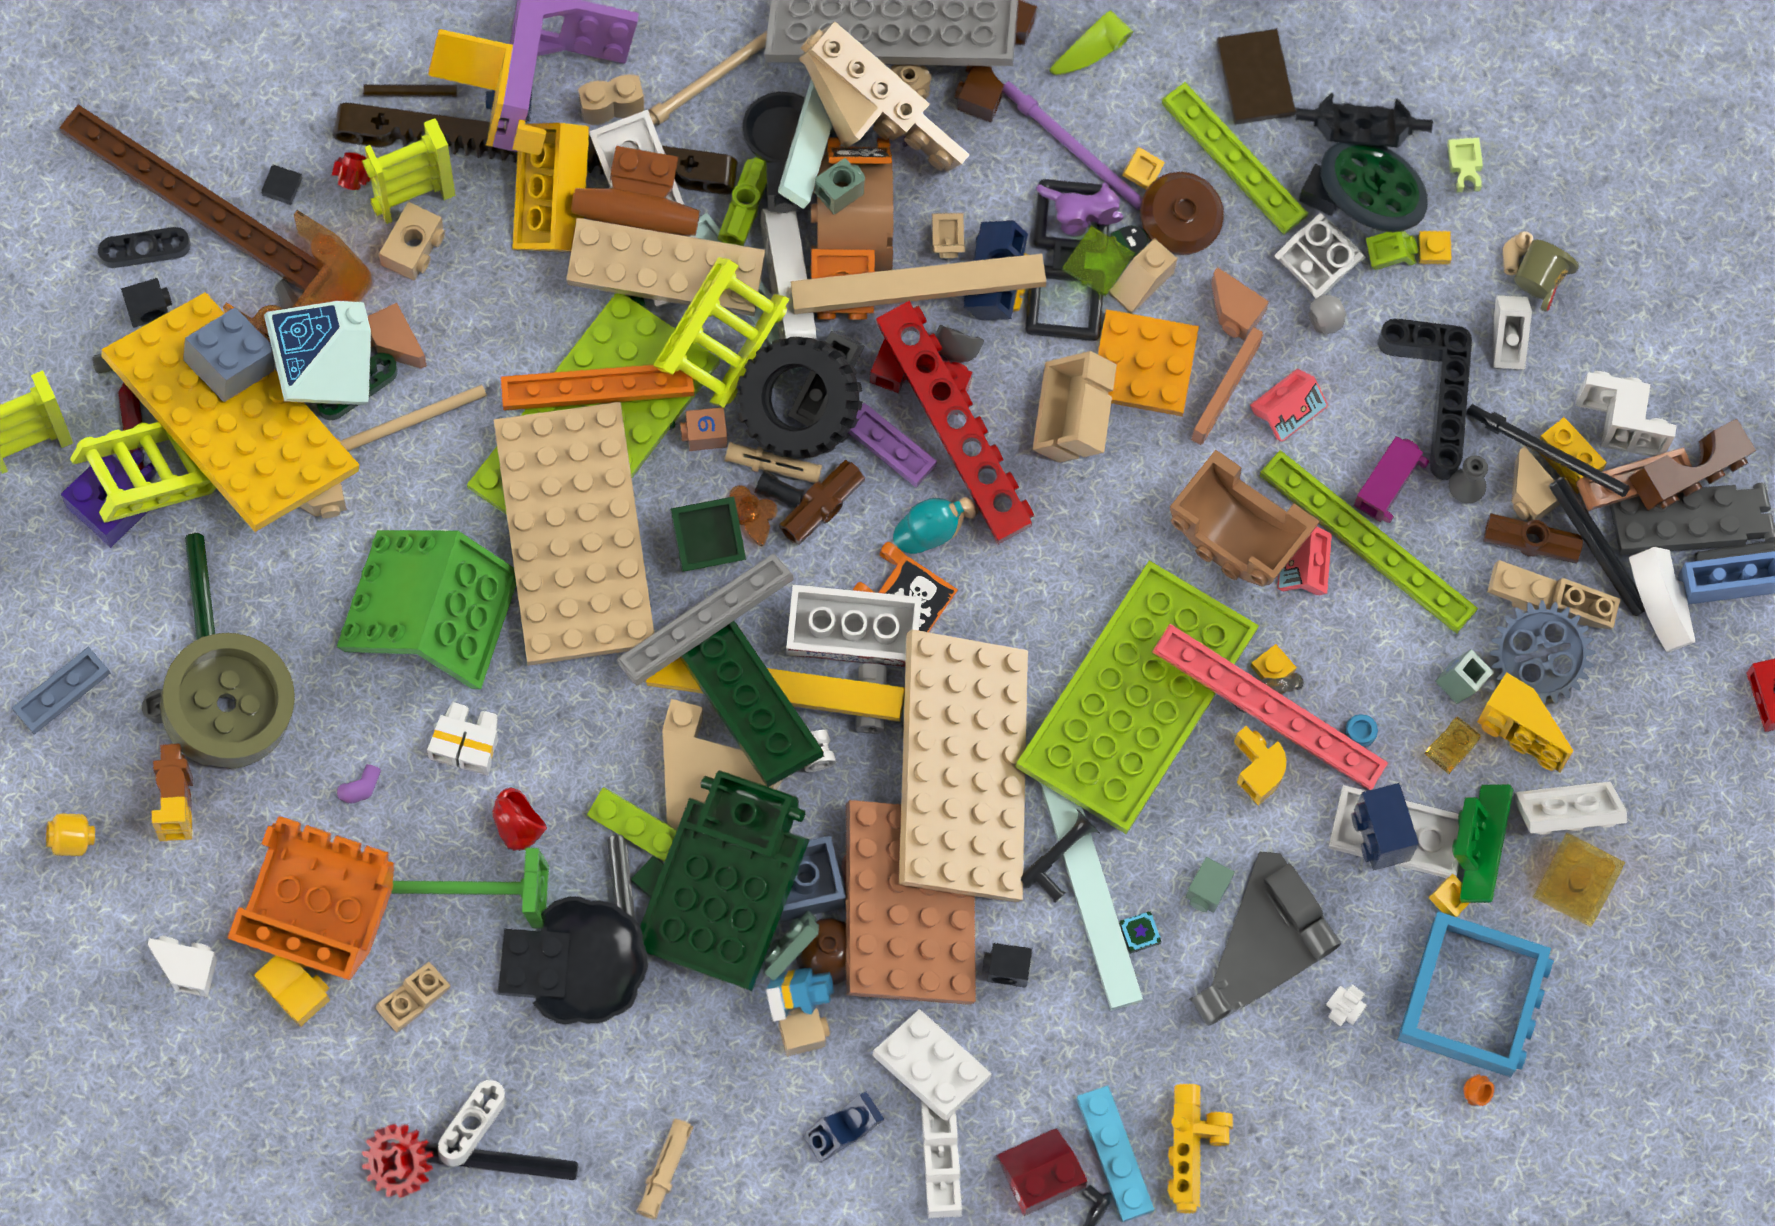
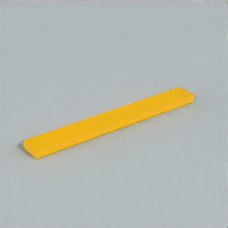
[646,657,905,722]

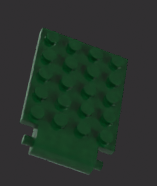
[640,770,810,991]

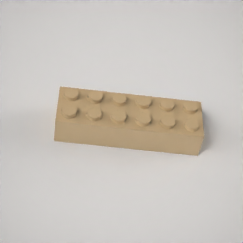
[566,218,765,317]

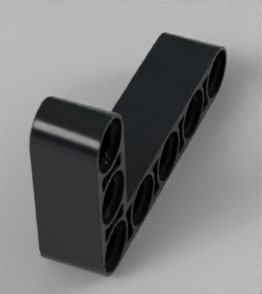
[1377,318,1472,480]

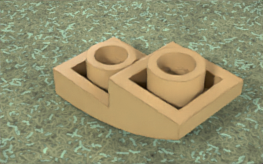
[376,962,451,1033]

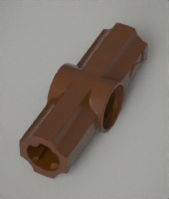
[779,460,865,545]
[1483,513,1584,564]

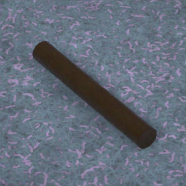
[363,84,457,97]

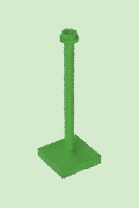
[391,848,549,929]

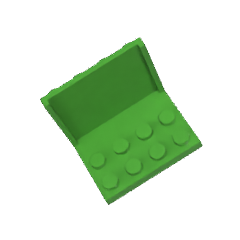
[336,530,516,689]

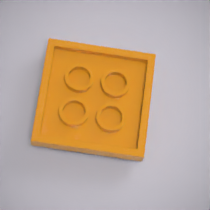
[1098,309,1199,417]

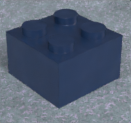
[1351,783,1419,871]

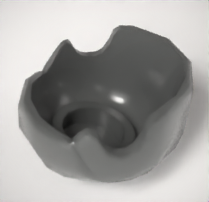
[935,325,984,363]

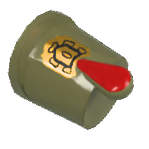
[1514,239,1579,312]

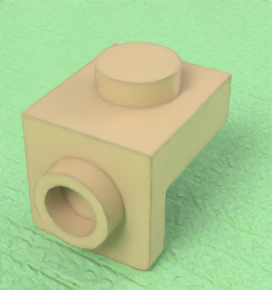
[932,212,965,258]

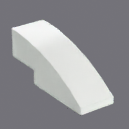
[1629,547,1695,652]

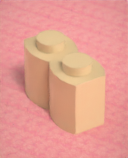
[578,74,644,125]

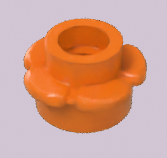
[1464,1074,1494,1106]

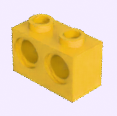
[1539,417,1607,494]

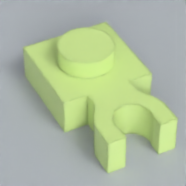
[1447,138,1483,192]

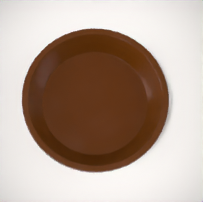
[1140,172,1224,255]

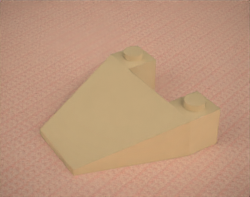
[662,699,784,829]

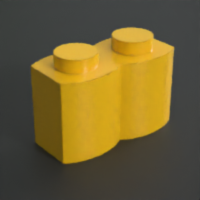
[254,955,330,1027]

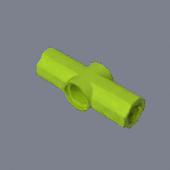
[718,157,766,246]

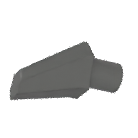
[276,278,301,310]

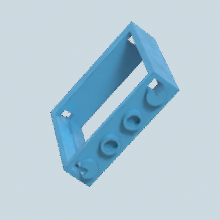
[1397,911,1554,1077]

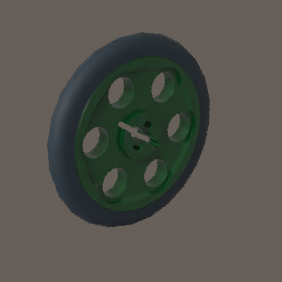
[1321,142,1428,232]

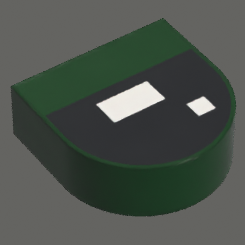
[1110,225,1147,263]

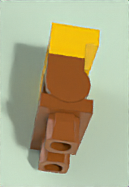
[152,744,193,841]

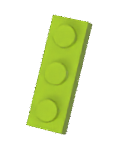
[587,787,677,862]

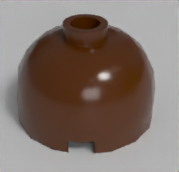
[796,918,846,985]

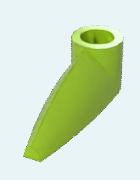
[1049,10,1133,75]

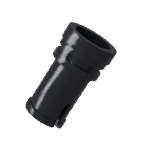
[754,470,804,509]

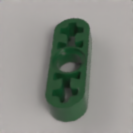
[316,353,398,421]

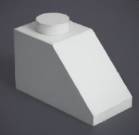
[1493,295,1532,369]

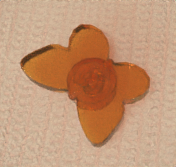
[730,485,778,547]

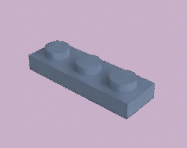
[12,646,111,735]

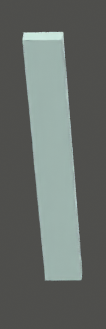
[1039,782,1143,1011]

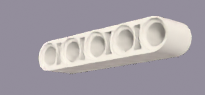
[760,209,816,339]

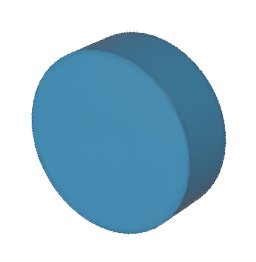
[1345,714,1378,748]

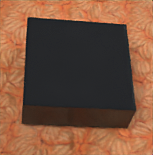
[261,164,303,205]

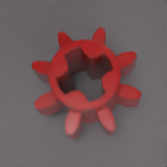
[332,152,371,190]

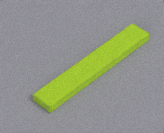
[1161,82,1308,235]

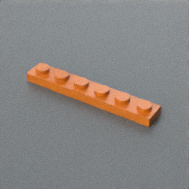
[501,365,694,411]

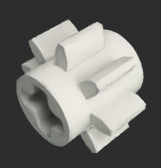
[1326,984,1367,1026]

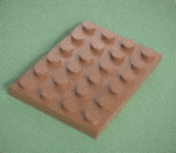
[846,800,976,1005]

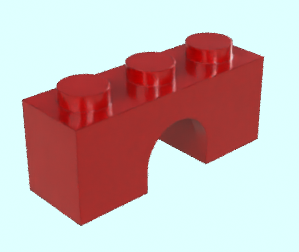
[869,339,973,415]

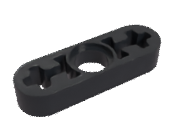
[98,227,191,268]

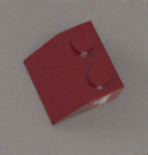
[996,1128,1088,1216]

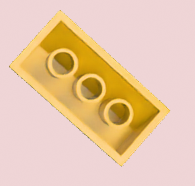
[512,123,589,252]

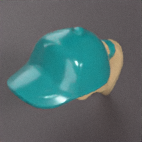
[893,497,979,554]

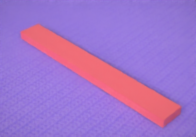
[1152,624,1388,790]

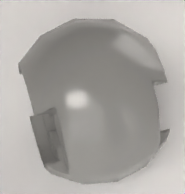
[1308,295,1346,334]

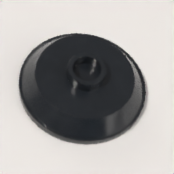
[742,92,806,163]

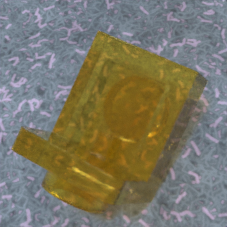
[1424,717,1481,774]

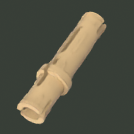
[725,442,822,484]
[636,1119,694,1220]

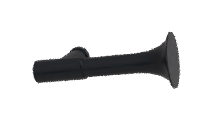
[1021,809,1101,903]

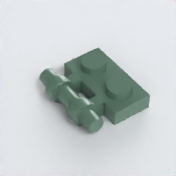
[764,910,819,981]

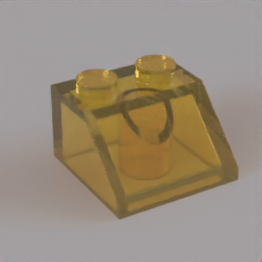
[1532,832,1626,927]

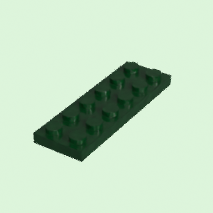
[680,621,824,787]

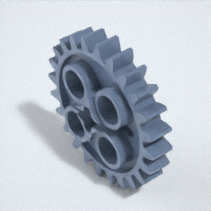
[1490,600,1596,705]

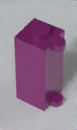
[1353,436,1429,523]

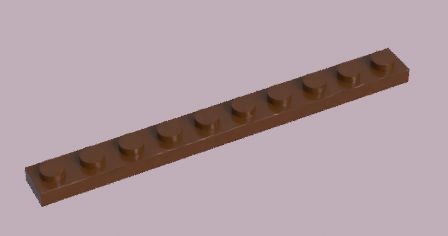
[59,104,332,297]

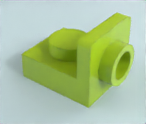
[1366,231,1418,270]

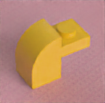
[1234,726,1287,806]

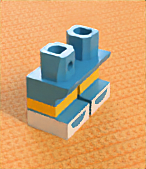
[766,968,834,1021]

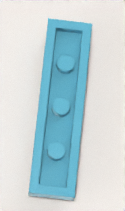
[1076,1086,1155,1223]

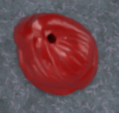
[492,787,547,851]

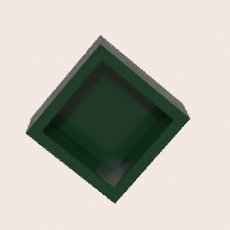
[670,496,746,572]

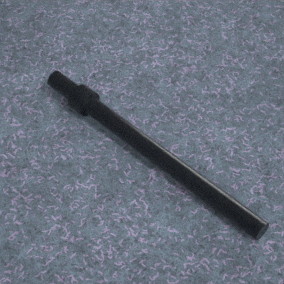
[1466,404,1630,497]

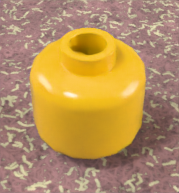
[46,813,95,856]

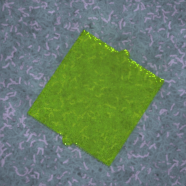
[1062,226,1135,297]

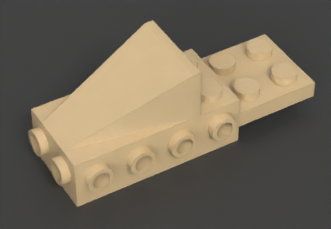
[798,21,970,172]

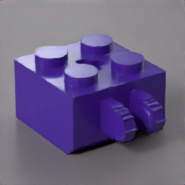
[61,449,157,548]

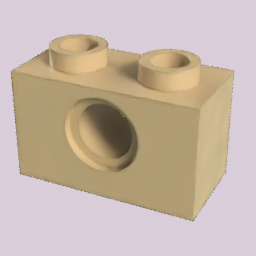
[379,202,445,281]

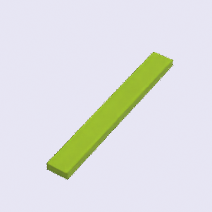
[1259,450,1478,634]

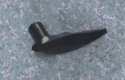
[1082,1184,1112,1226]

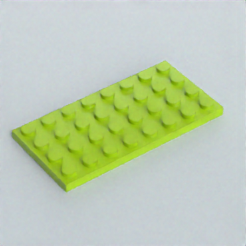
[467,293,720,515]
[1015,560,1259,835]

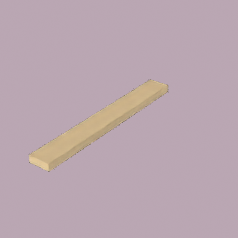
[791,254,1046,314]

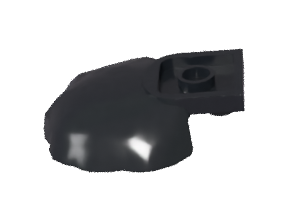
[498,896,648,1024]

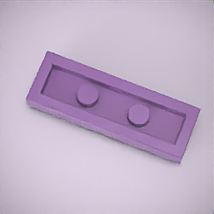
[849,403,937,488]

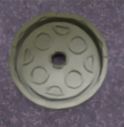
[160,633,295,769]

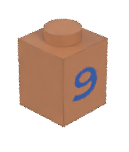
[680,407,727,451]

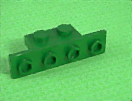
[1452,784,1514,903]

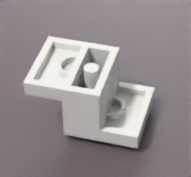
[1575,371,1677,457]

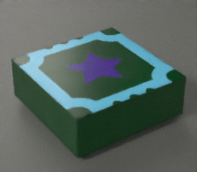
[1119,911,1162,954]

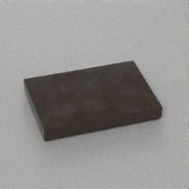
[1216,28,1296,125]

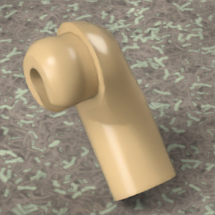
[1502,231,1534,275]

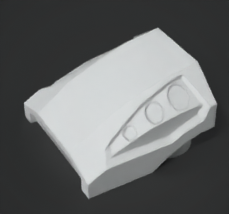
[1274,212,1366,298]

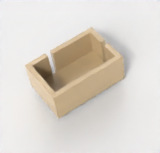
[1032,351,1117,463]

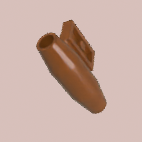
[571,145,700,236]

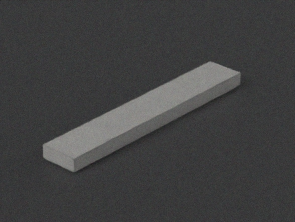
[617,553,794,686]

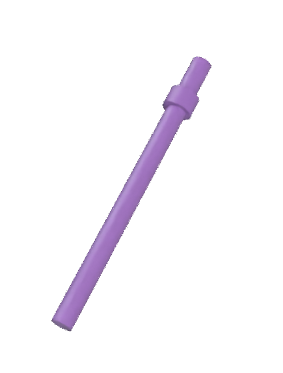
[1003,81,1142,210]

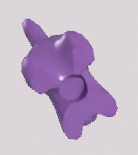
[1036,182,1123,237]

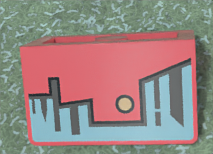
[1250,369,1328,442]
[1277,527,1332,595]

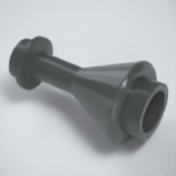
[1449,455,1488,504]

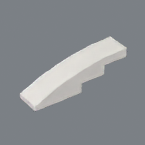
[921,1100,962,1218]

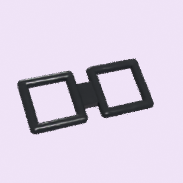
[1025,179,1113,341]

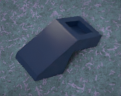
[803,1092,884,1163]

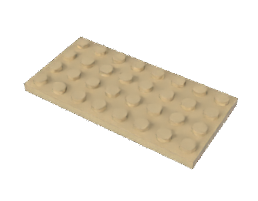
[494,402,654,666]
[899,629,1028,902]

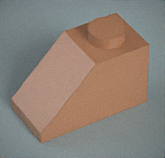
[1211,267,1269,341]
[367,303,427,369]

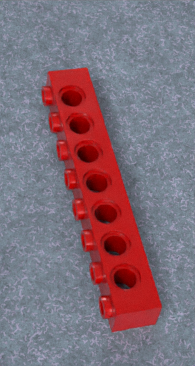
[876,301,1035,544]

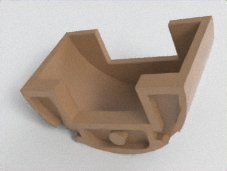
[811,155,893,272]
[1170,449,1320,587]

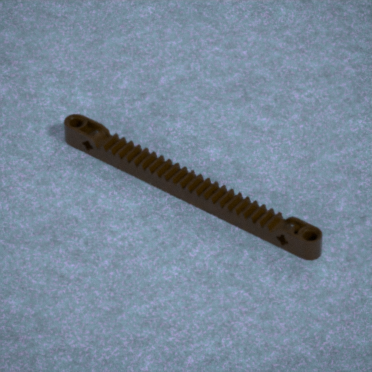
[332,103,738,195]

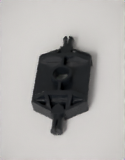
[1295,93,1433,148]

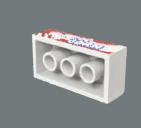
[786,585,922,667]

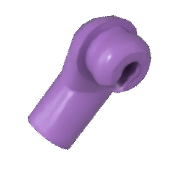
[337,764,381,804]

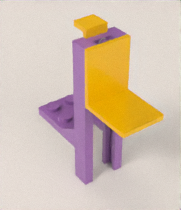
[428,0,639,155]

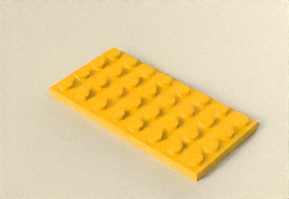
[101,292,360,532]

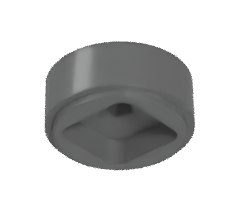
[142,689,162,724]

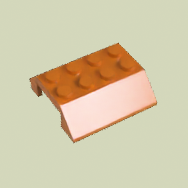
[227,816,394,981]

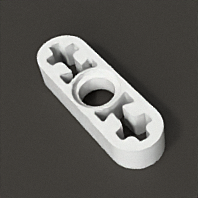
[438,1080,505,1166]

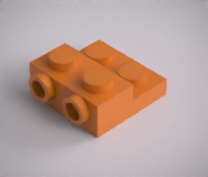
[811,249,875,320]

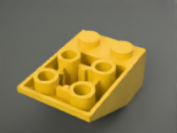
[1477,672,1573,773]

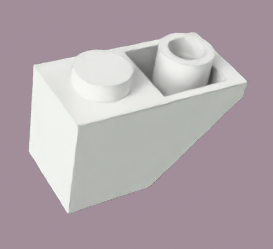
[148,936,217,997]

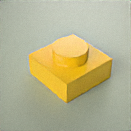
[1122,147,1165,190]
[1418,231,1452,264]
[1251,644,1297,689]
[1428,874,1470,917]

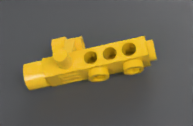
[1168,1084,1233,1214]

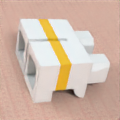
[427,702,498,776]

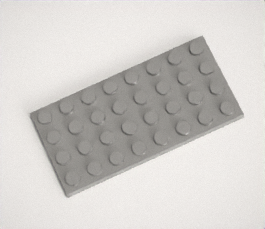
[765,0,1019,66]

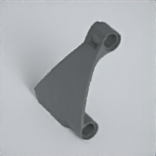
[1189,851,1342,1026]

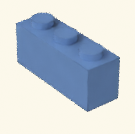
[1678,551,1775,605]

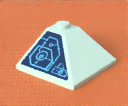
[264,301,371,405]

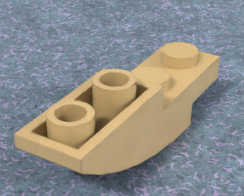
[1487,560,1620,629]

